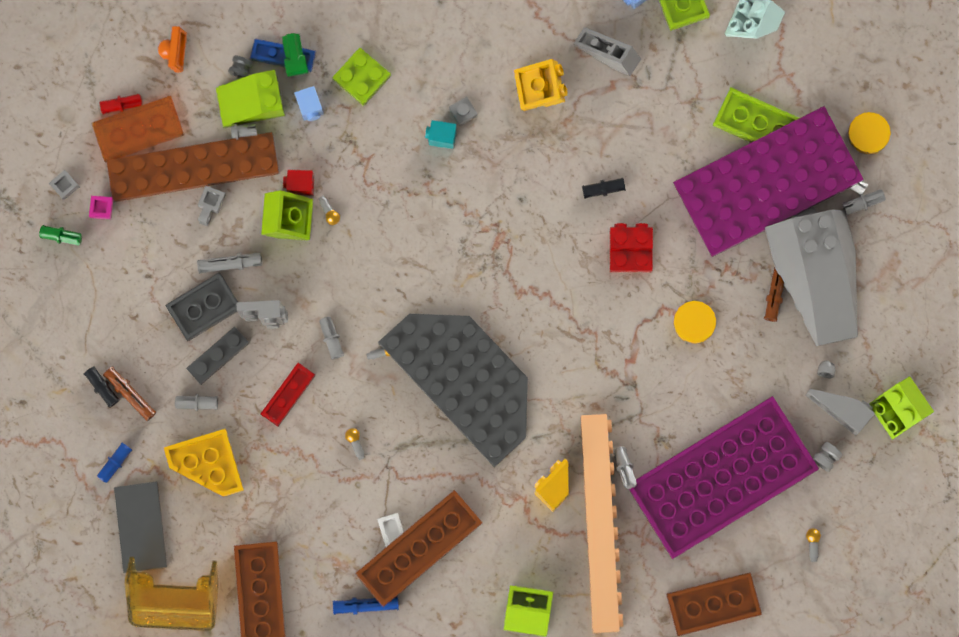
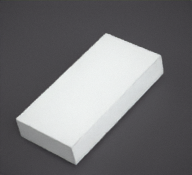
[377,513,404,547]

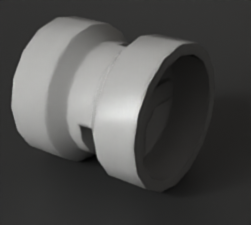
[813,442,842,472]

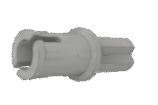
[842,190,886,215]
[319,317,344,360]
[175,394,218,411]
[613,447,637,489]

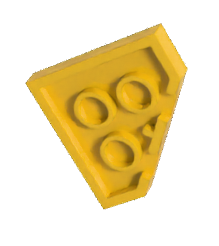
[164,429,244,497]

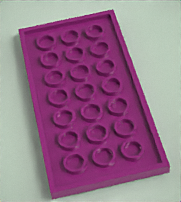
[673,106,864,257]
[629,396,819,560]

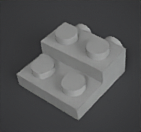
[237,300,288,329]

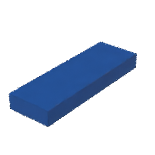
[250,39,316,72]

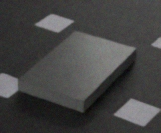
[165,272,238,342]

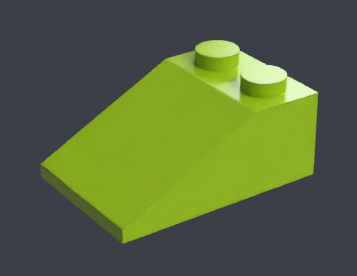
[216,70,285,128]

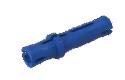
[333,596,399,615]

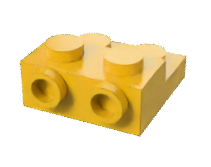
[514,59,568,111]

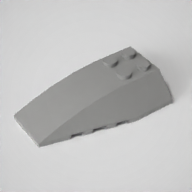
[765,210,858,346]

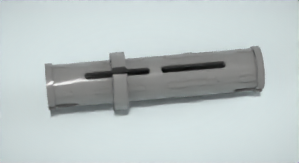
[197,252,262,274]

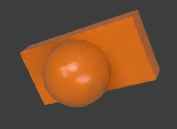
[158,26,187,72]

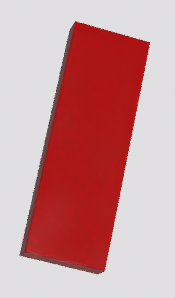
[260,363,316,427]

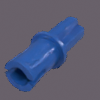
[97,442,132,483]

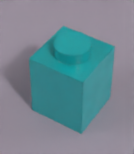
[425,120,457,149]

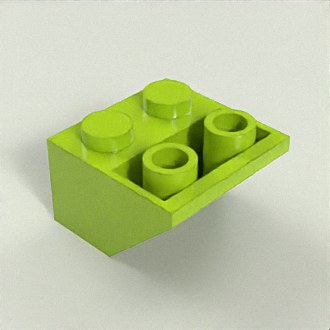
[869,376,934,440]
[504,585,553,637]

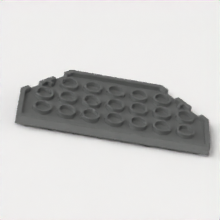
[378,313,528,467]

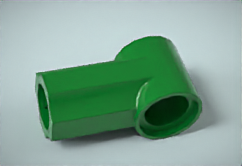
[282,33,308,77]

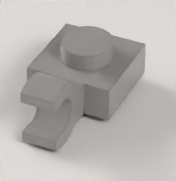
[198,186,226,226]

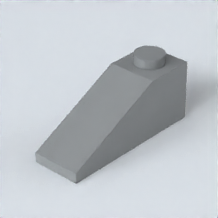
[573,27,641,76]
[806,389,875,436]

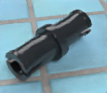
[582,177,626,199]
[84,366,120,408]

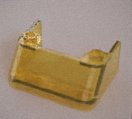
[124,556,219,631]

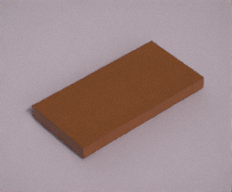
[666,572,762,637]

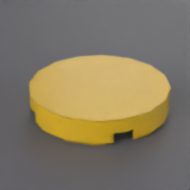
[848,112,891,154]
[673,301,716,344]

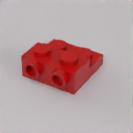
[610,223,653,272]

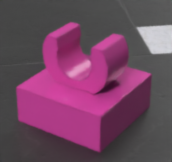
[89,196,113,220]

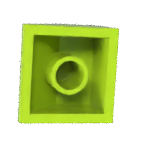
[261,190,313,240]

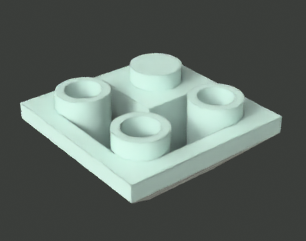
[725,0,785,39]

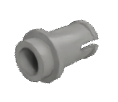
[231,123,257,140]

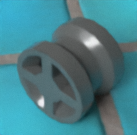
[228,56,253,79]

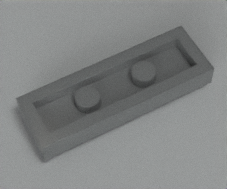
[186,326,249,385]

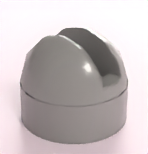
[817,361,835,378]

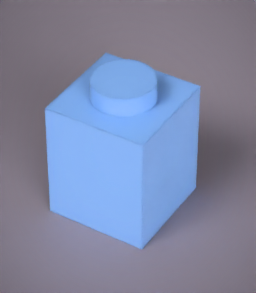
[294,86,324,121]

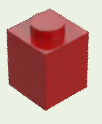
[283,170,314,196]

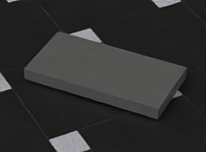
[114,482,167,573]

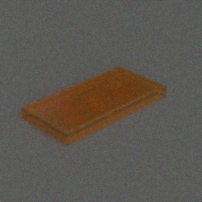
[92,95,184,163]

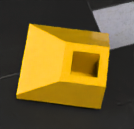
[535,459,569,512]

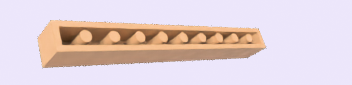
[580,414,623,633]

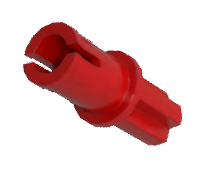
[100,94,142,114]

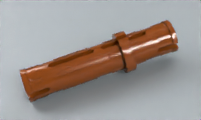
[764,267,784,322]
[103,366,157,421]

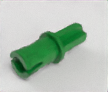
[39,225,82,245]

